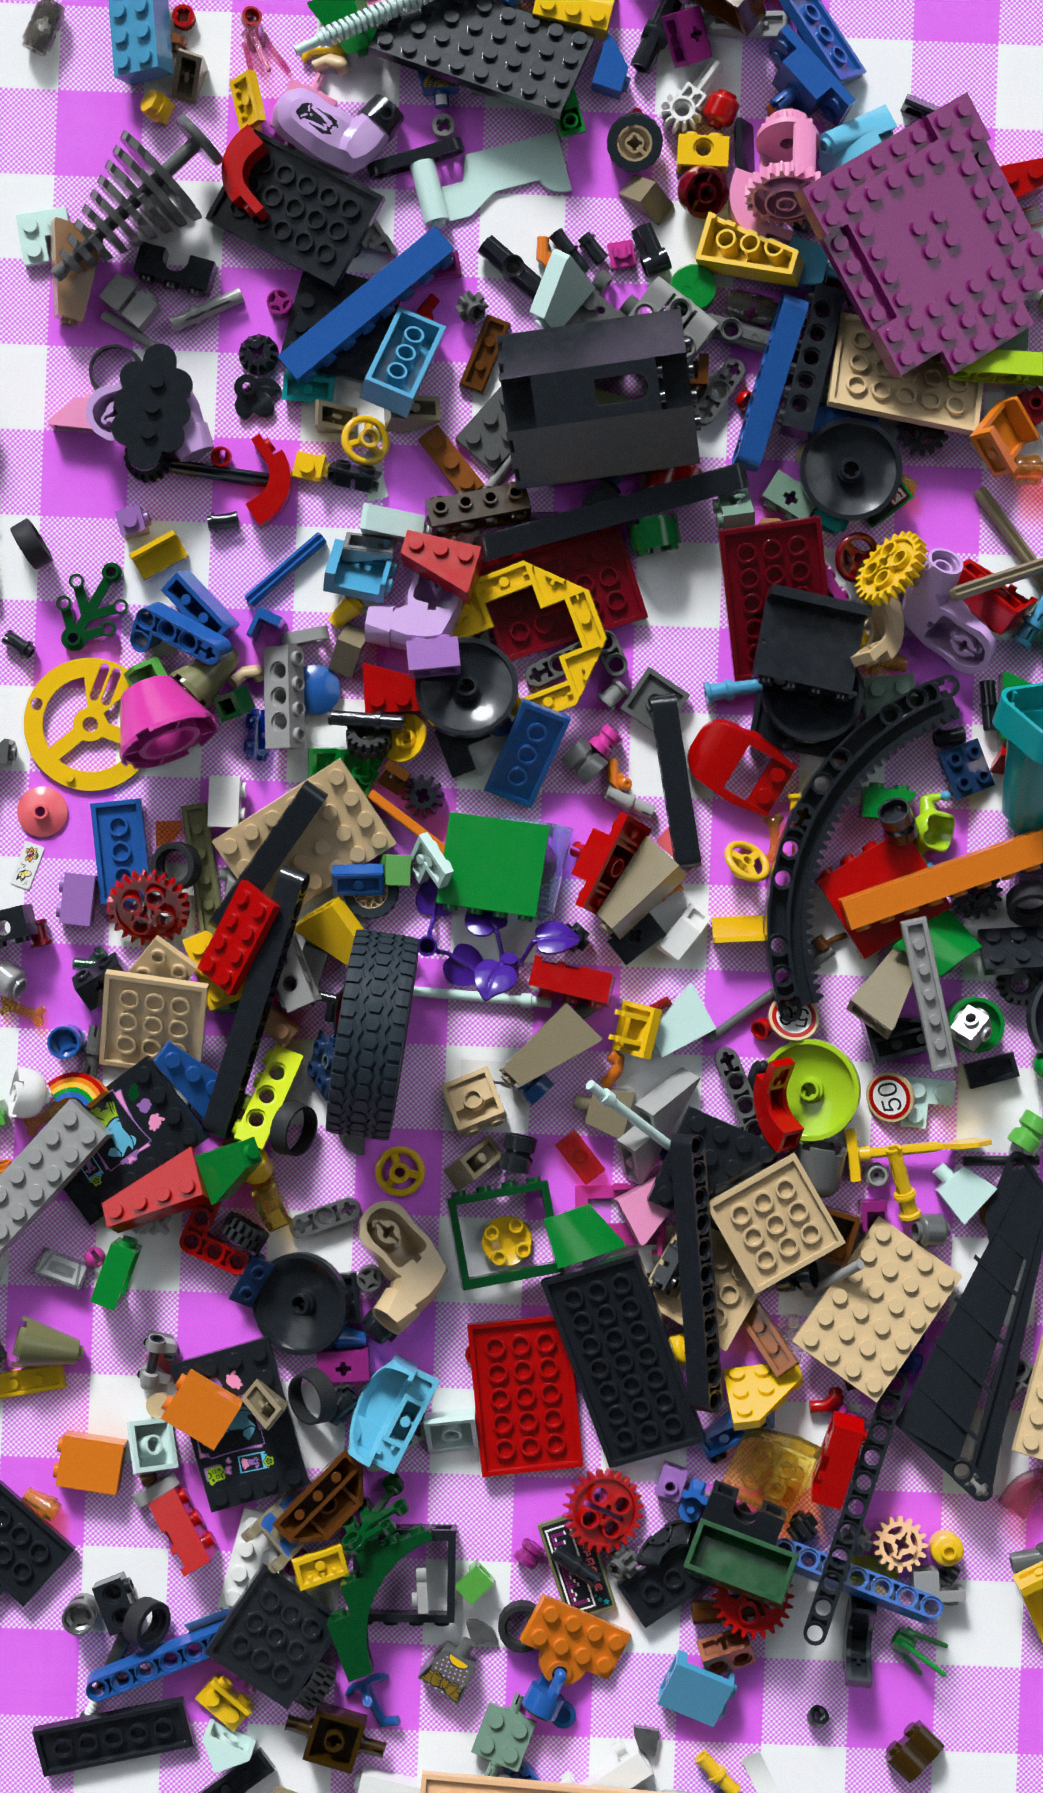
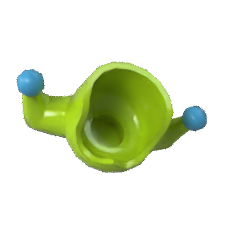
[913,791,955,867]

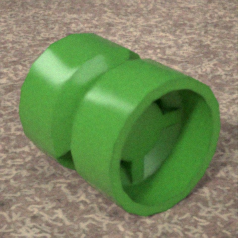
[1007,1109,1043,1157]

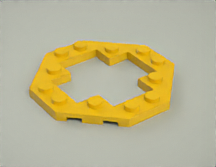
[452,561,607,716]

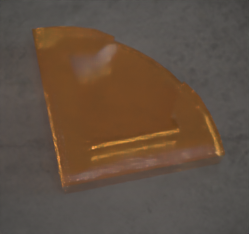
[156,821,182,847]

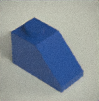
[591,34,631,100]

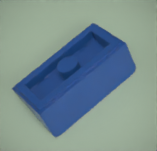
[332,864,384,896]

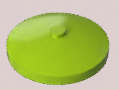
[767,1039,861,1141]

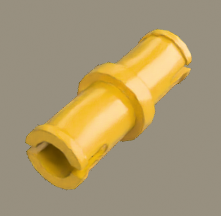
[694,1750,741,1793]

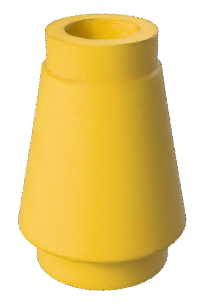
[328,595,365,629]

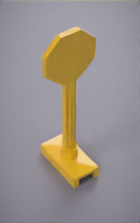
[844,1128,992,1182]

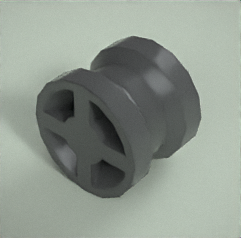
[357,1264,383,1292]

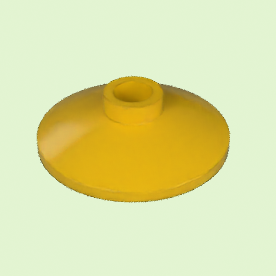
[387,714,427,763]

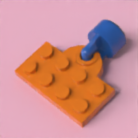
[519,1593,632,1722]

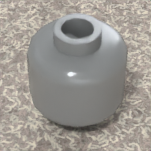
[0,960,28,998]

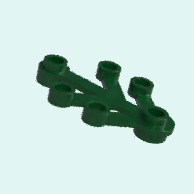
[56,562,129,651]
[341,1472,409,1555]

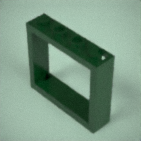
[445,1176,564,1291]

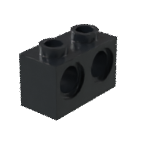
[92,1571,136,1636]

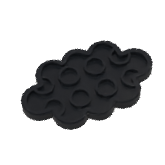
[111,343,193,471]

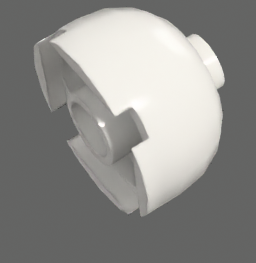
[8,1066,51,1118]

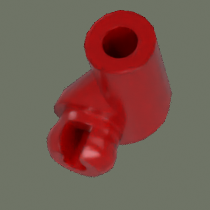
[809,1387,844,1413]

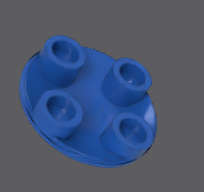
[304,664,341,715]

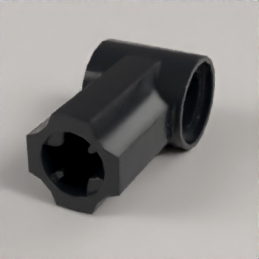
[631,223,672,278]

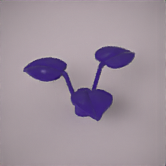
[416,877,484,986]
[464,908,580,1002]

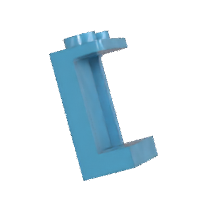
[323,539,398,603]
[657,1649,737,1727]

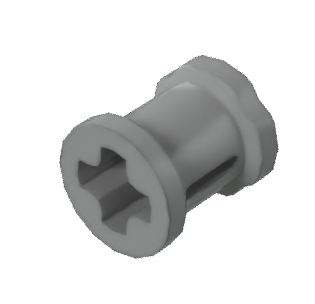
[597,677,630,711]

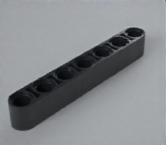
[649,693,701,869]
[208,780,328,929]

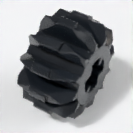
[401,775,445,818]

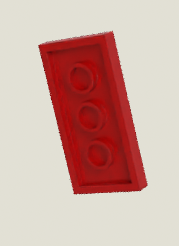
[197,880,281,995]

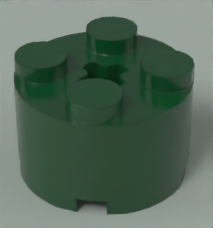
[627,512,682,557]

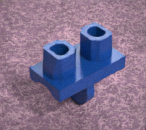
[677,1478,708,1523]

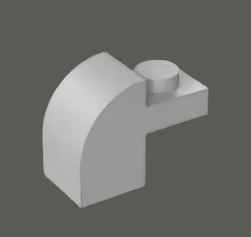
[910,1565,966,1612]

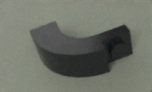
[842,1595,877,1688]

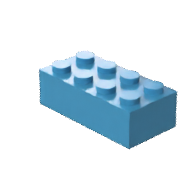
[108,0,174,85]
[359,307,446,418]

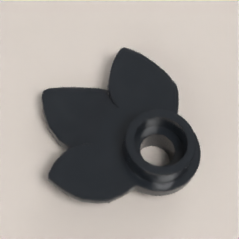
[234,374,282,421]

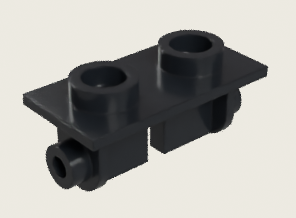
[328,459,382,494]
[651,1240,680,1296]

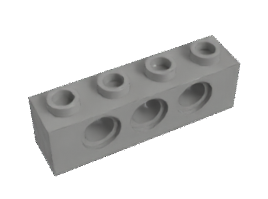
[263,645,306,750]
[277,933,322,1013]

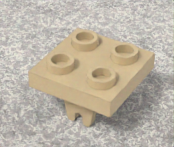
[128,935,198,981]

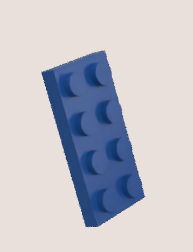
[779,0,867,84]
[484,698,571,808]
[90,798,152,905]

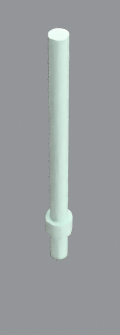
[413,986,552,1009]
[586,1080,671,1151]

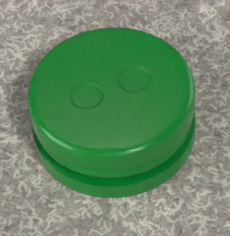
[670,264,717,315]

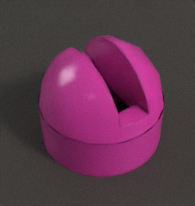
[84,1247,105,1268]

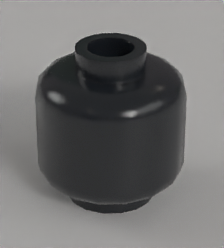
[361,1306,397,1344]

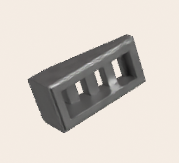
[342,532,397,562]

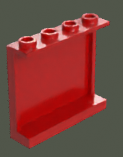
[814,833,952,959]

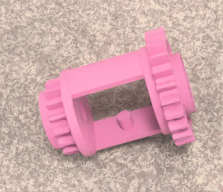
[745,109,821,227]

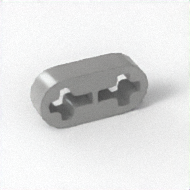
[280,626,330,646]
[132,1471,180,1508]

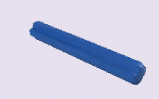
[244,532,327,607]

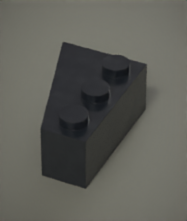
[859,1018,927,1067]

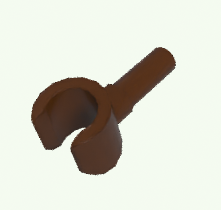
[811,932,848,951]
[139,1472,157,1487]

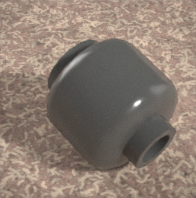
[911,1213,951,1247]

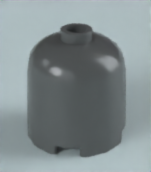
[795,1140,848,1198]

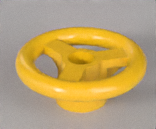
[341,415,390,466]
[724,841,770,882]
[375,1146,425,1197]

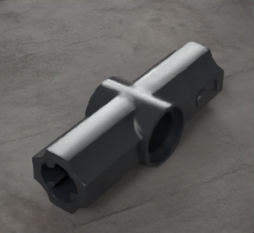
[630,0,683,74]
[477,235,542,301]

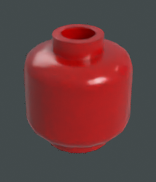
[702,89,740,131]

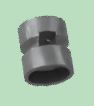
[561,737,608,785]
[62,1593,100,1636]

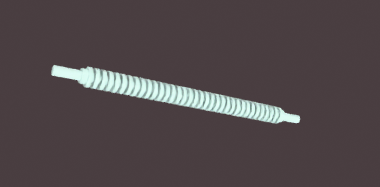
[293,0,434,56]

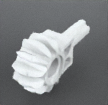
[660,59,723,134]

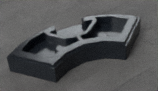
[635,1519,696,1568]

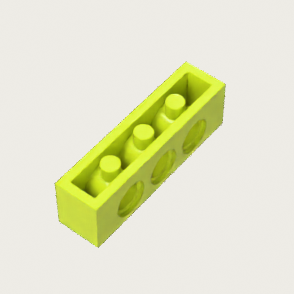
[232,1044,304,1151]

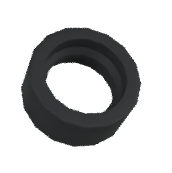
[10,518,53,570]
[150,842,202,889]
[1006,880,1043,927]
[123,1597,171,1650]
[498,1600,536,1653]

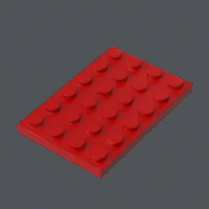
[467,1314,583,1477]

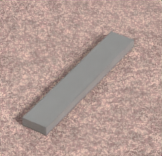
[900,916,958,1073]

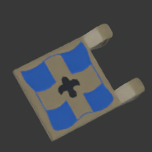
[241,1490,307,1574]

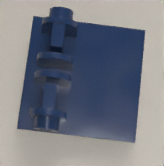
[936,738,995,801]
[307,1030,336,1101]

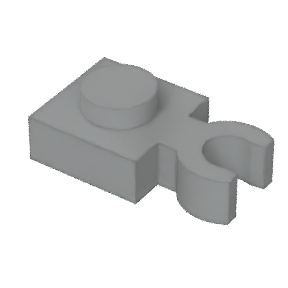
[411,1567,429,1614]

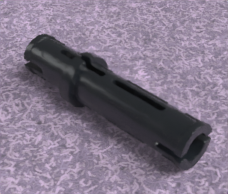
[328,709,406,732]

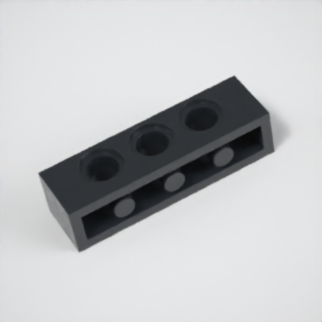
[0,904,39,948]

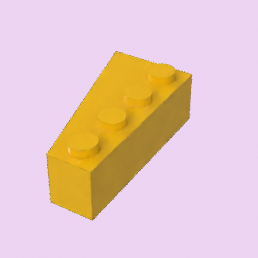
[695,212,805,287]

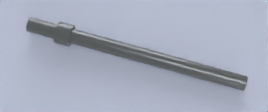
[707,946,836,1043]

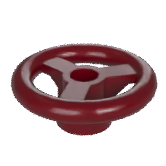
[835,532,877,583]

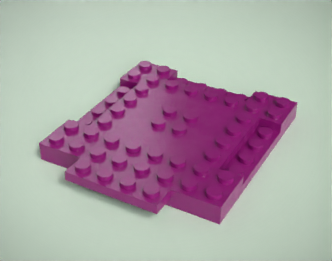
[794,92,1043,379]

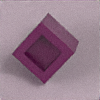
[858,1198,887,1232]

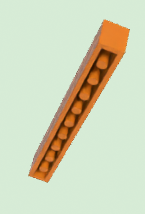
[838,829,1043,932]

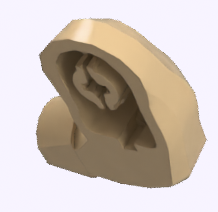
[358,1200,448,1335]

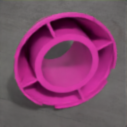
[119,675,218,769]

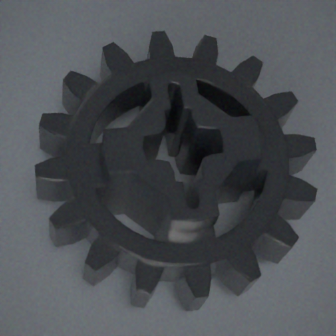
[894,420,949,457]
[950,878,1003,919]

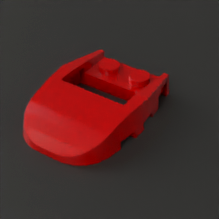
[687,719,798,817]

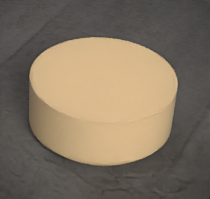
[146,1391,168,1418]

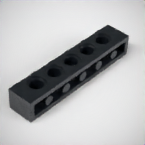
[776,283,846,441]

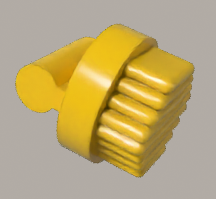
[140,89,176,126]

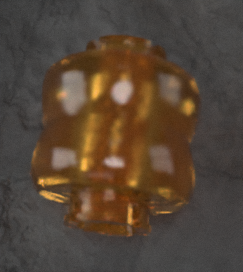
[1009,454,1043,486]

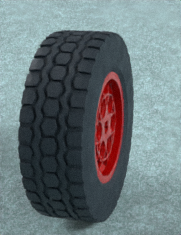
[326,929,419,1140]

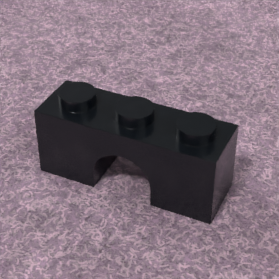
[133,241,218,298]
[702,1480,787,1545]

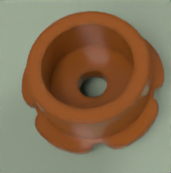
[171,33,188,54]

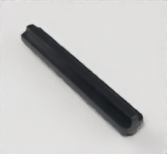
[170,459,269,487]

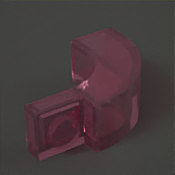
[998,1467,1043,1520]

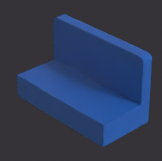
[246,607,287,642]

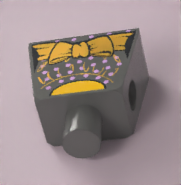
[418,1637,477,1705]

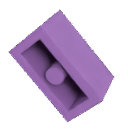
[406,634,461,679]
[56,872,98,926]

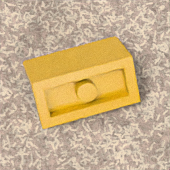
[129,530,189,581]
[711,915,766,943]

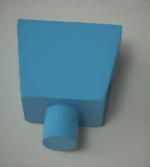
[781,236,839,291]

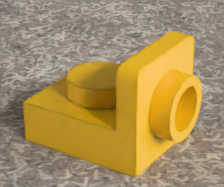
[292,451,331,484]

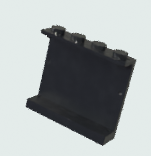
[751,584,872,702]

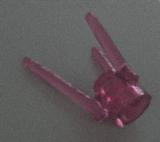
[241,25,291,73]

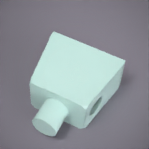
[932,1162,997,1224]

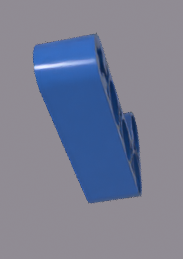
[130,602,232,665]

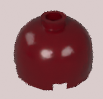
[677,165,729,219]

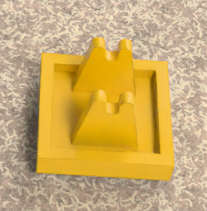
[608,1000,662,1060]

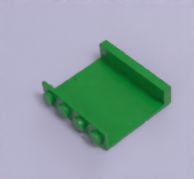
[436,812,554,922]

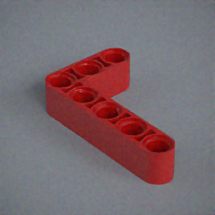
[179,1135,251,1275]

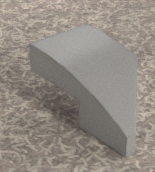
[362,219,398,255]

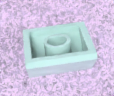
[423,1408,479,1453]
[126,1418,179,1475]
[202,1718,256,1773]

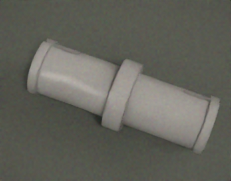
[603,785,656,821]

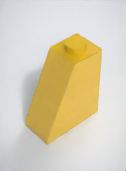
[295,896,364,966]

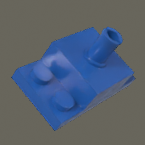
[769,24,856,127]

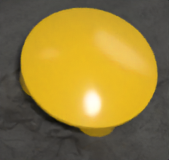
[482,1216,532,1267]

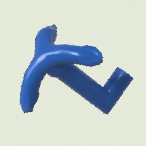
[345,1673,401,1728]

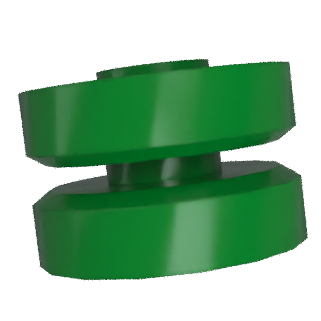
[946,996,1005,1053]

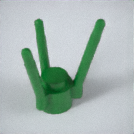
[890,1626,948,1677]

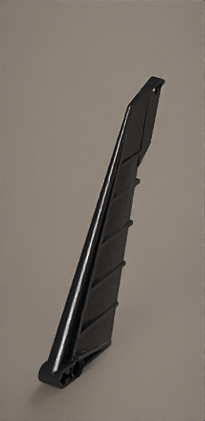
[895,1151,1043,1502]

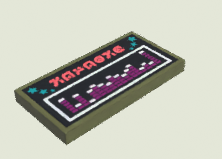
[537,1513,617,1615]

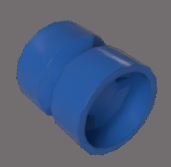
[47,1024,86,1059]
[513,1074,554,1106]

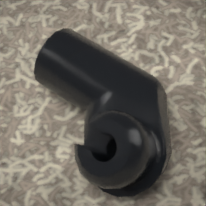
[747,1060,769,1091]

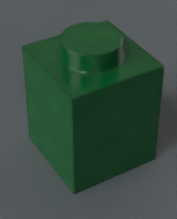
[212,684,256,722]

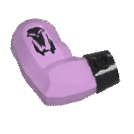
[272,88,404,178]

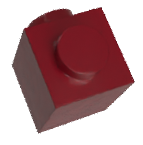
[1017,386,1043,427]

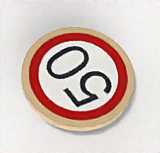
[768,997,819,1042]
[866,1072,915,1122]

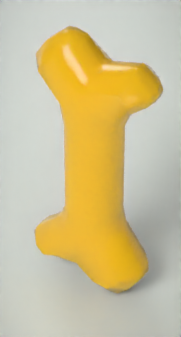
[300,41,347,64]

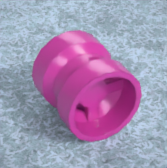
[588,724,623,759]

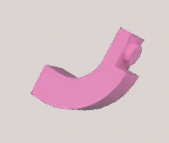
[727,168,794,246]

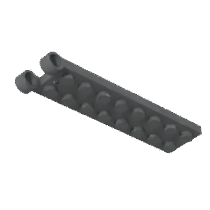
[455,269,639,473]

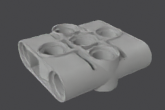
[628,276,719,363]

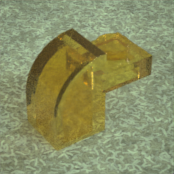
[250,1171,293,1232]

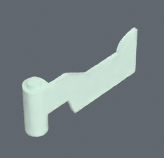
[410,132,572,229]

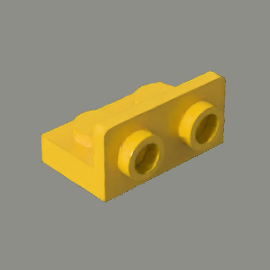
[229,70,267,132]
[291,1543,349,1591]
[195,1673,254,1732]

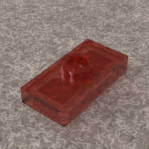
[555,1129,606,1185]

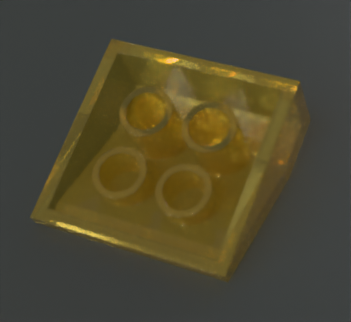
[722,1427,823,1524]

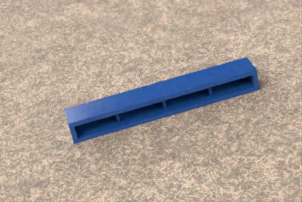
[277,226,455,385]

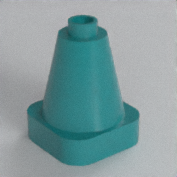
[992,682,1043,834]

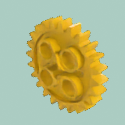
[855,531,928,607]

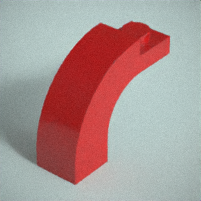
[221,124,270,222]
[245,433,293,529]
[753,1057,804,1153]

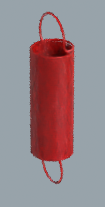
[649,996,676,1010]

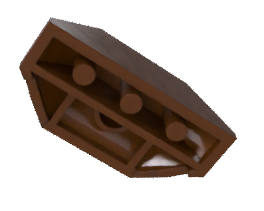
[272,1449,363,1543]

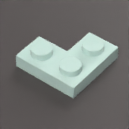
[16,207,69,268]
[410,832,454,889]
[899,1075,956,1129]

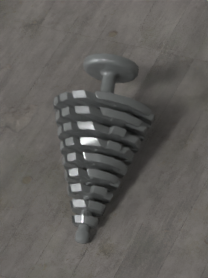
[51,113,224,281]

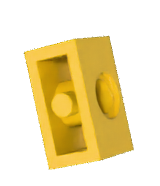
[676,131,730,175]

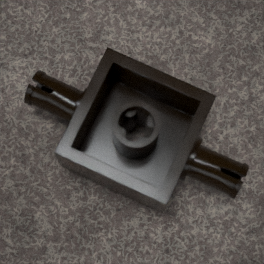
[284,1701,387,1774]

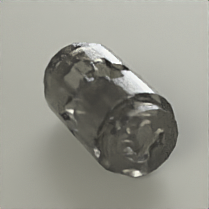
[22,0,65,57]
[723,288,779,329]

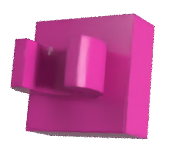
[607,240,636,271]

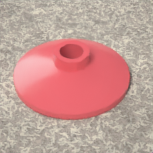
[17,787,68,837]

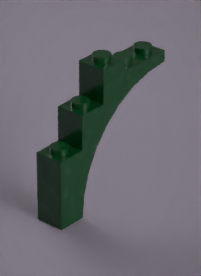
[327,1523,434,1682]

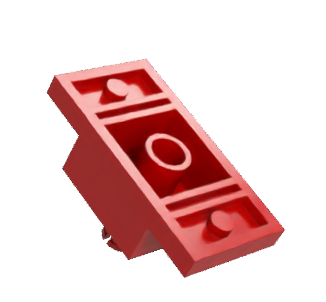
[570,812,652,916]

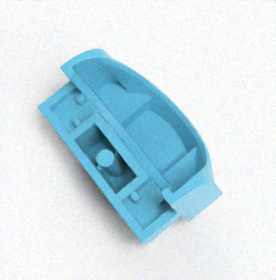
[348,1354,440,1474]

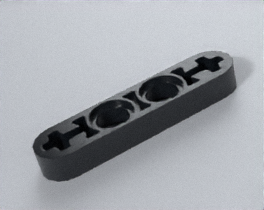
[367,137,465,180]

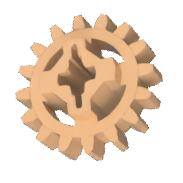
[872,1516,928,1573]

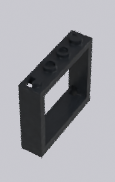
[353,1523,456,1626]

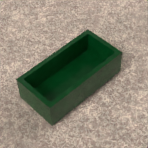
[683,1518,799,1610]

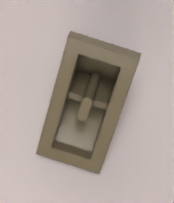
[171,48,208,104]
[619,174,674,226]
[315,400,357,434]
[328,623,367,679]
[241,1379,288,1431]

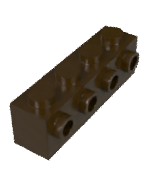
[425,481,532,537]

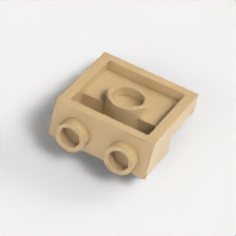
[440,1066,508,1137]

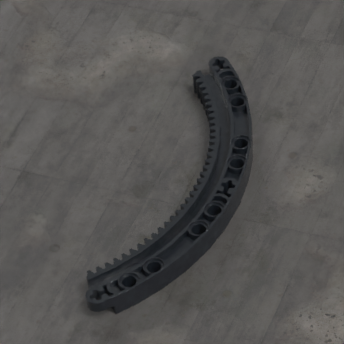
[764,674,960,1022]

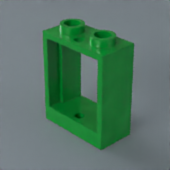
[90,1235,143,1310]

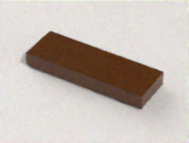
[459,314,511,395]

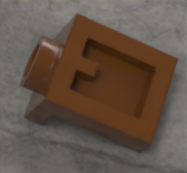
[690,353,709,393]
[378,760,412,795]

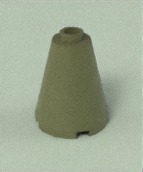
[169,647,239,710]
[11,1315,84,1367]

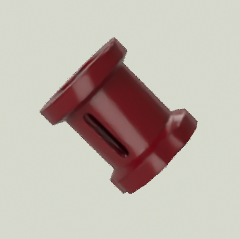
[30,919,53,949]

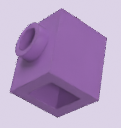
[115,505,152,541]
[654,1460,688,1503]

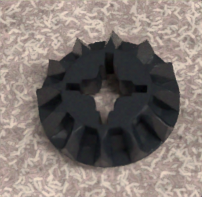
[238,333,279,375]

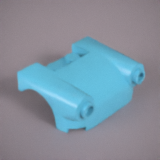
[817,104,897,175]

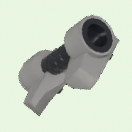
[137,1334,178,1390]

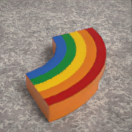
[47,1072,109,1108]

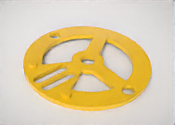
[24,658,140,791]

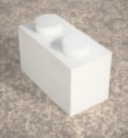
[207,775,247,828]

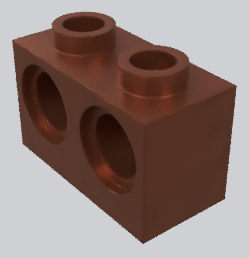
[696,1629,757,1675]

